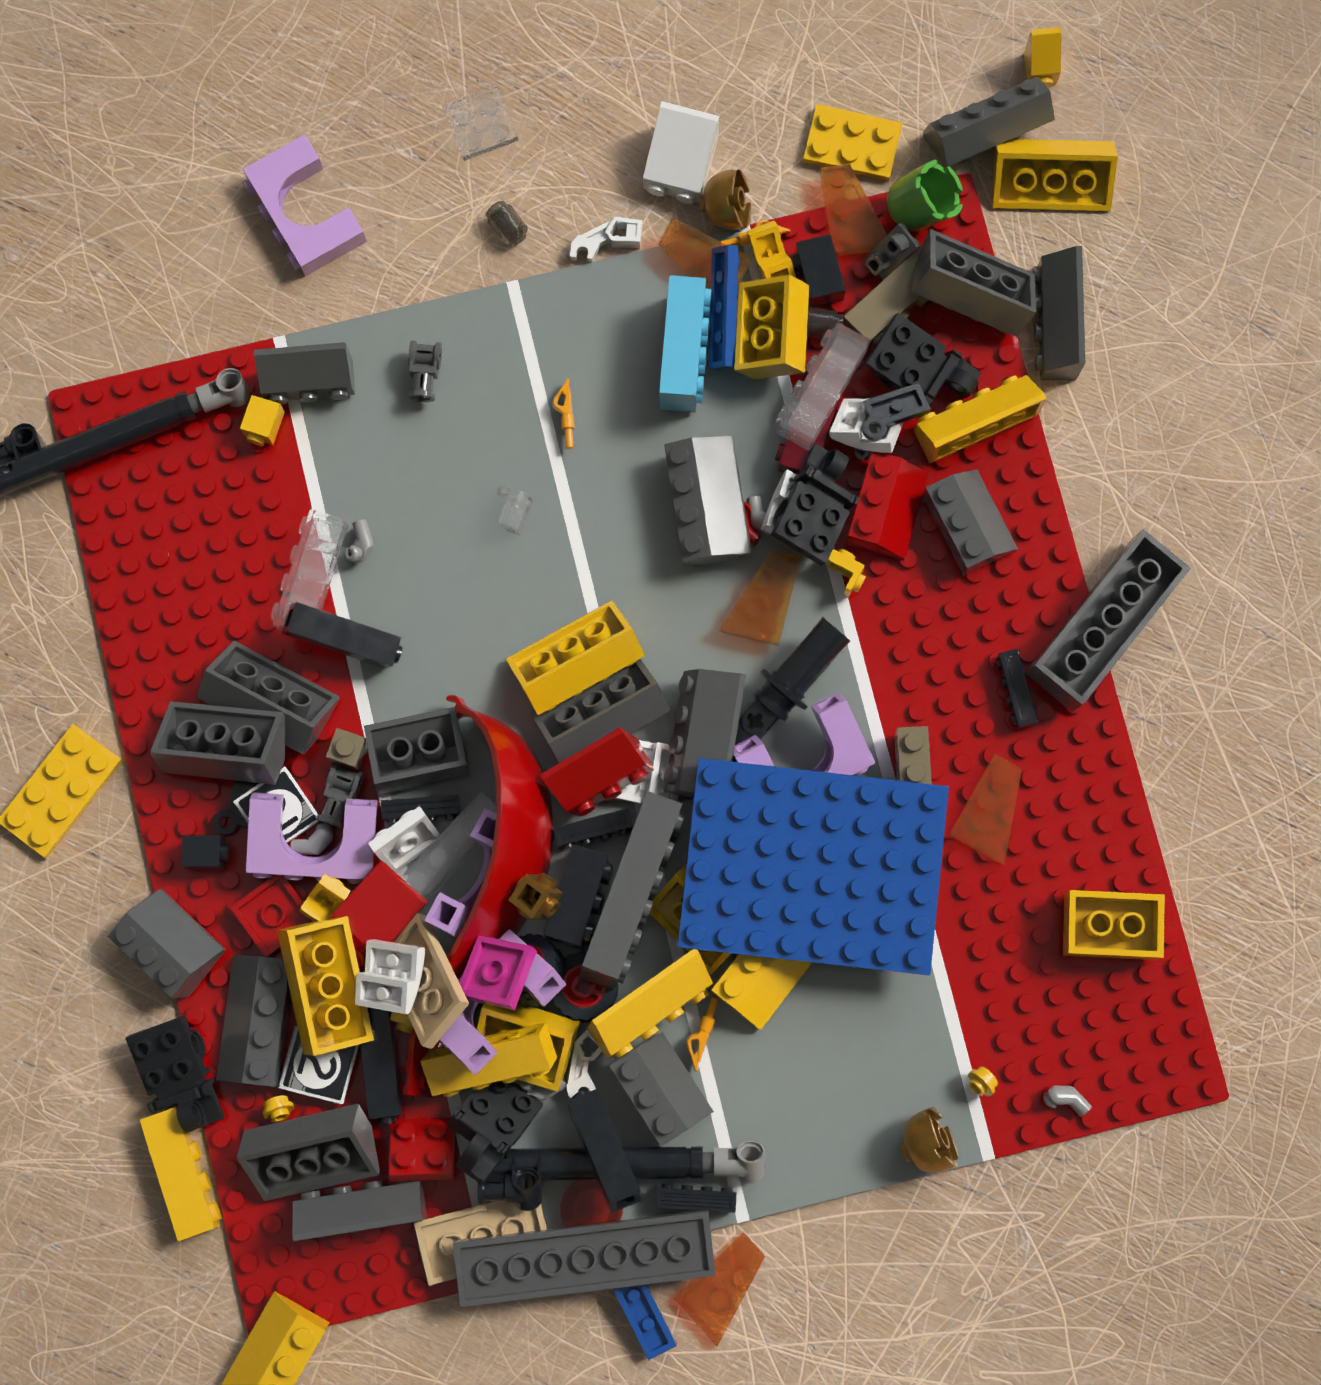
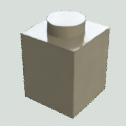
[326,728,368,772]

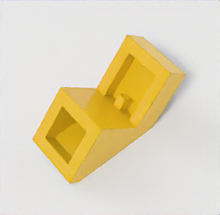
[747,221,796,279]

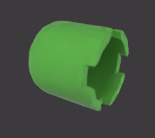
[887,160,963,232]

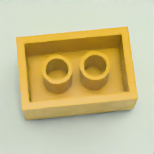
[734,275,809,380]
[1063,890,1165,960]

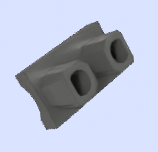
[865,222,921,280]

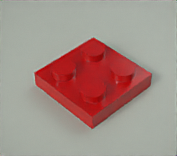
[230,874,314,957]
[389,1118,455,1182]

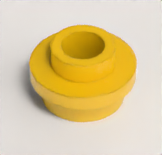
[968,1066,998,1096]
[262,1095,294,1122]

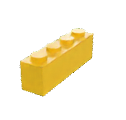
[420,1022,557,1097]
[140,1107,221,1241]

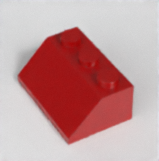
[846,451,928,560]
[540,727,654,816]

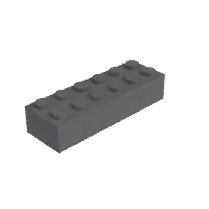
[1025,529,1191,712]
[578,791,685,990]

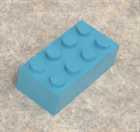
[659,275,711,412]

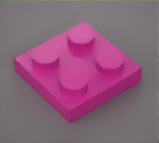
[460,935,537,1010]

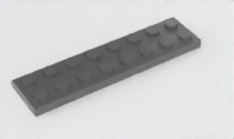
[453,1210,716,1307]

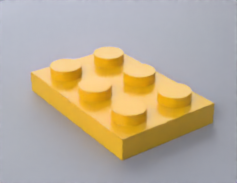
[803,104,903,182]

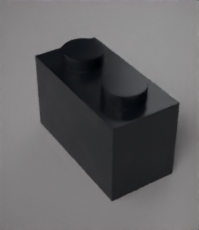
[791,234,846,308]

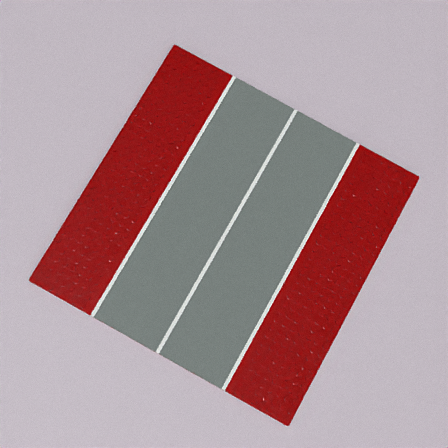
[48,173,1229,1336]

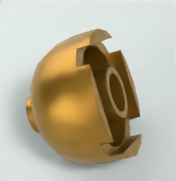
[700,169,751,230]
[900,1107,959,1173]

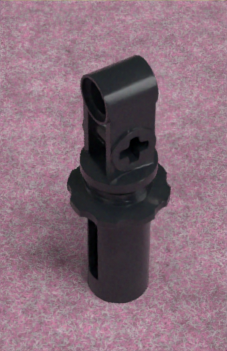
[735,617,850,745]

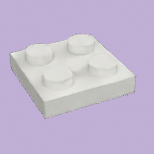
[368,806,443,872]

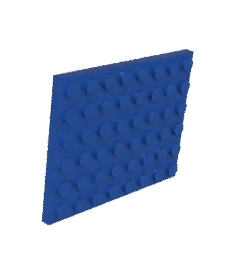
[677,758,949,976]

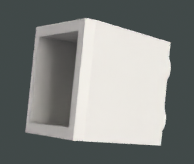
[643,101,719,204]

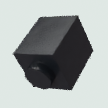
[182,835,230,870]

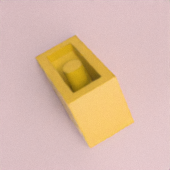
[1023,27,1062,88]

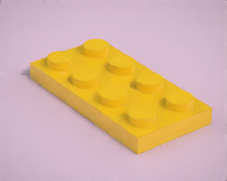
[0,724,123,859]

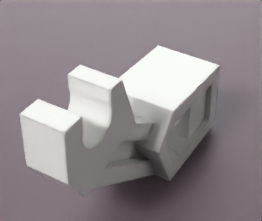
[570,216,643,262]
[566,1030,602,1099]

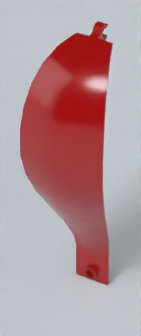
[399,695,554,1098]

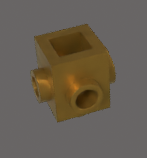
[508,873,564,921]

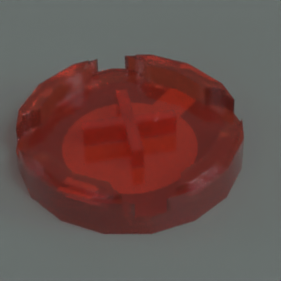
[560,1180,623,1227]

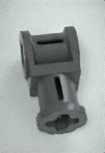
[408,341,442,402]
[316,762,365,829]

